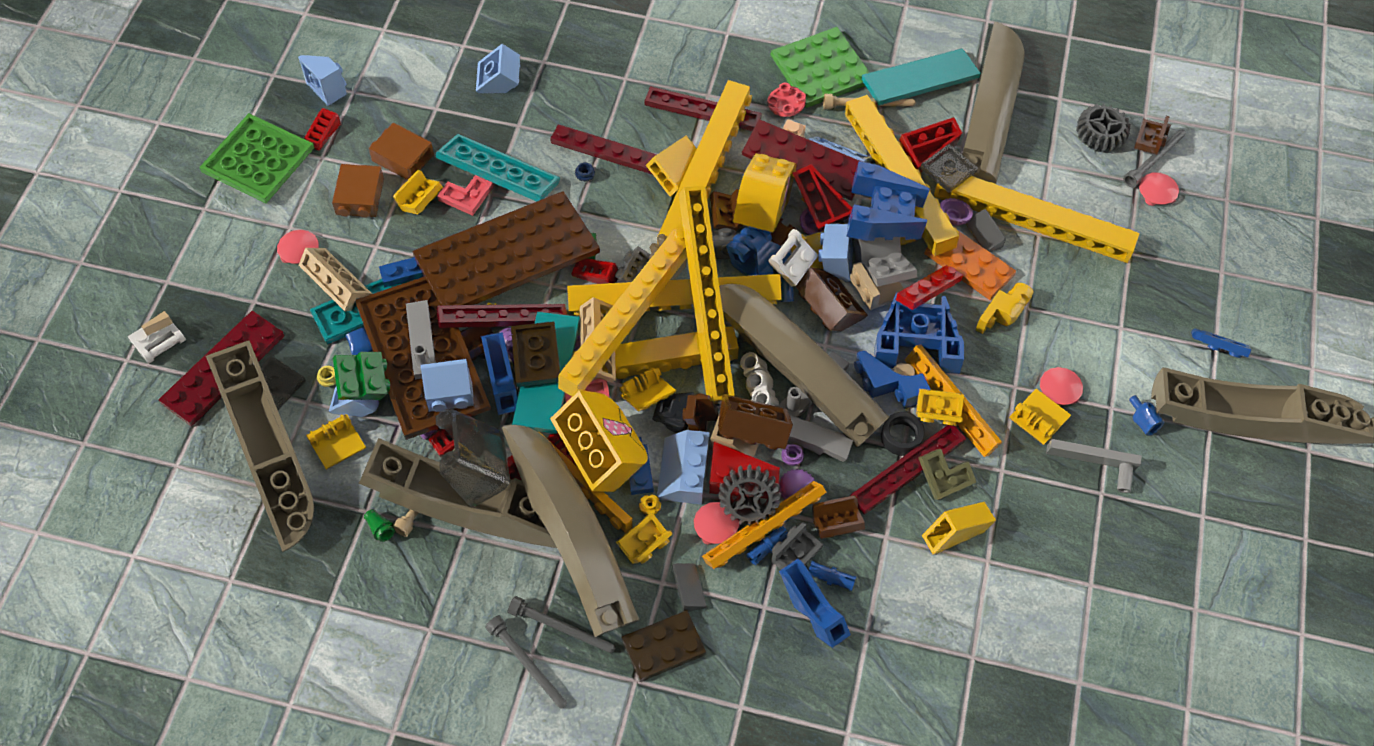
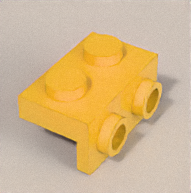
[393,170,443,215]
[916,388,964,425]
[616,513,673,564]

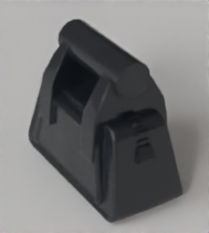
[652,392,694,434]

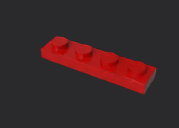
[896,265,963,310]

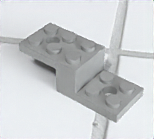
[839,218,917,287]

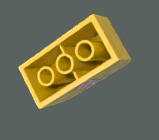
[733,153,796,232]
[550,390,648,492]

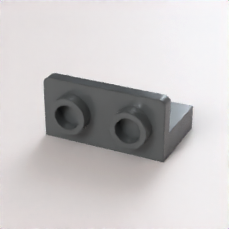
[615,246,651,283]

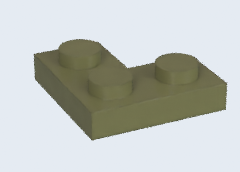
[919,449,976,500]

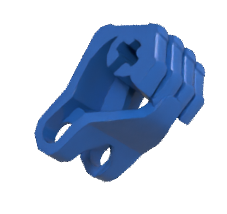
[726,226,791,276]

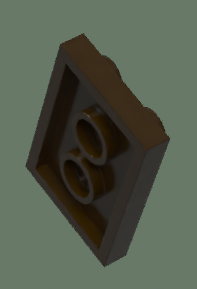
[511,321,560,387]
[621,610,706,682]

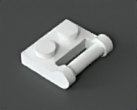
[769,229,818,286]
[128,323,186,364]

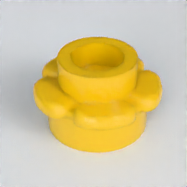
[639,494,661,515]

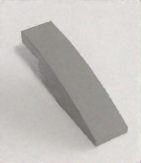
[787,415,853,462]

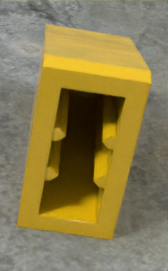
[646,135,697,197]
[922,501,996,555]

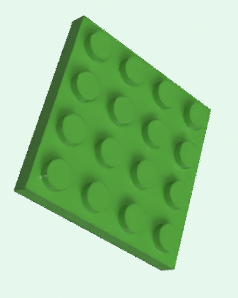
[771,27,870,108]
[199,113,314,204]

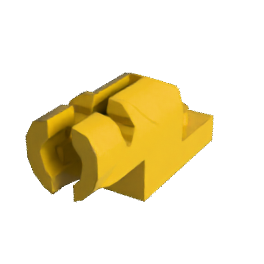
[976,283,1034,334]

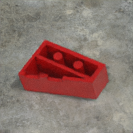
[898,117,963,173]
[792,164,853,232]
[709,441,780,499]

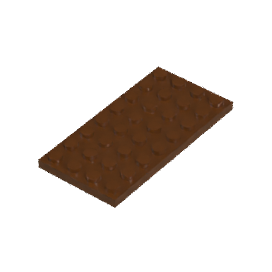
[412,191,600,306]
[355,277,491,440]

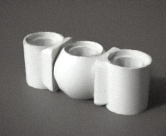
[740,352,779,407]

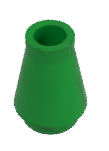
[364,509,395,542]

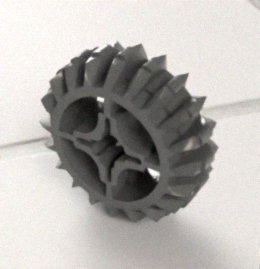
[1076,103,1131,152]
[718,464,781,526]

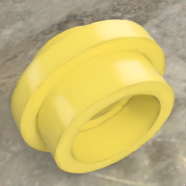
[317,366,336,387]

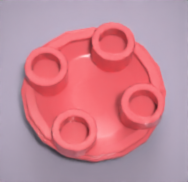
[767,83,806,117]
[1139,172,1179,206]
[277,230,319,264]
[1040,367,1083,405]
[694,502,739,545]

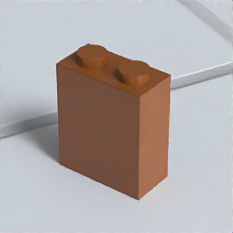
[369,122,434,180]
[332,164,384,218]

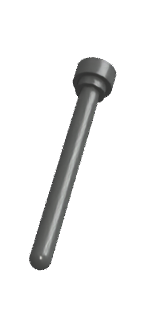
[1123,129,1186,188]
[507,596,615,653]
[485,615,567,709]

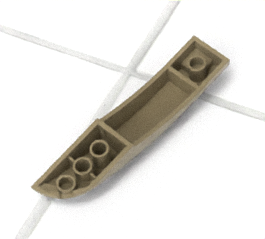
[958,21,1024,184]
[719,284,889,447]
[206,341,314,552]
[1151,367,1374,444]
[502,425,639,637]
[359,438,557,548]

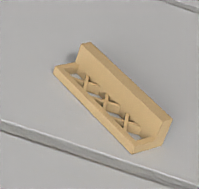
[299,248,372,311]
[580,297,616,383]

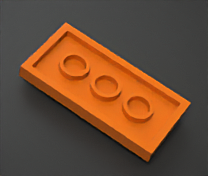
[924,230,1016,300]

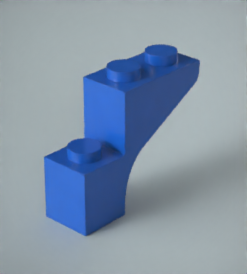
[481,332,518,415]
[854,351,931,409]
[779,559,851,648]

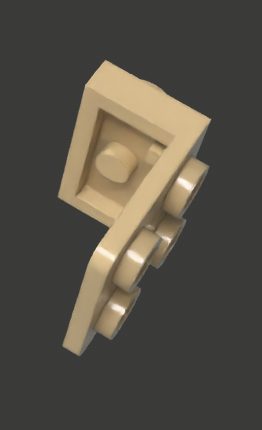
[850,262,904,310]

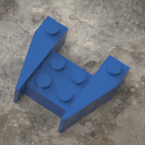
[846,161,930,241]
[874,292,964,374]

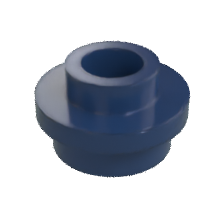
[575,162,595,182]

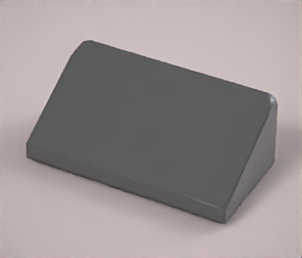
[965,209,1006,252]
[673,563,707,612]

